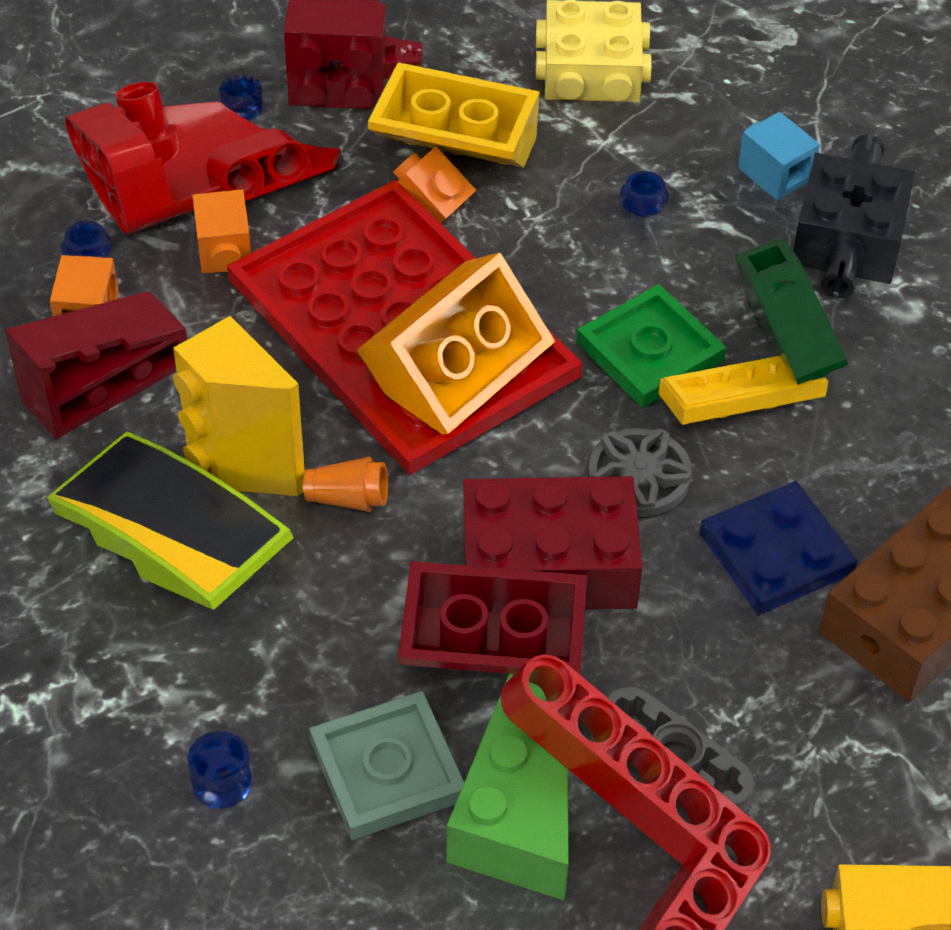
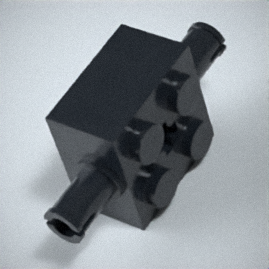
[793,134,915,298]

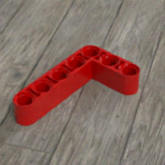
[501,654,771,930]

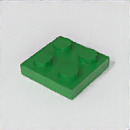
[576,284,727,409]

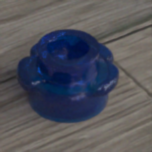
[620,171,669,217]
[61,220,112,258]

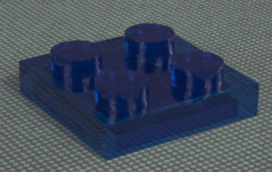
[699,480,858,616]

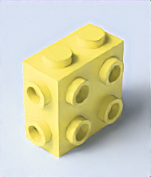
[536,0,651,102]

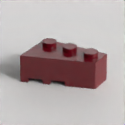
[5,291,187,440]

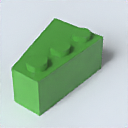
[447,674,568,901]

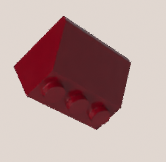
[398,561,587,675]

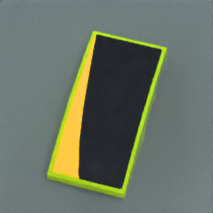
[47,431,293,610]

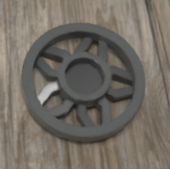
[588,428,692,517]

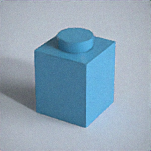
[738,111,820,201]

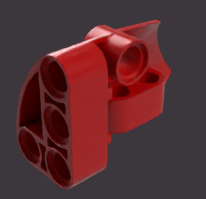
[65,81,342,235]

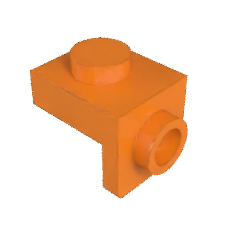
[393,146,476,224]

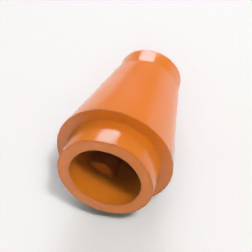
[303,456,388,512]

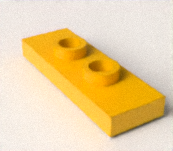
[659,356,829,425]

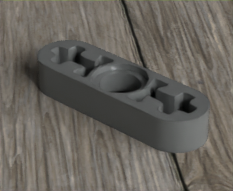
[608,687,754,812]

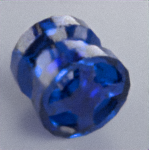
[187,731,252,809]

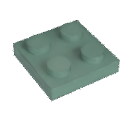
[309,691,464,841]

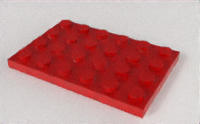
[227,180,583,476]

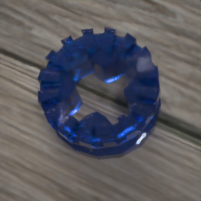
[219,74,264,121]

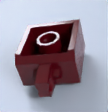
[284,0,422,110]

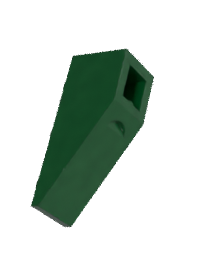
[735,237,848,385]

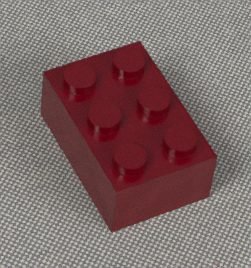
[462,476,643,610]

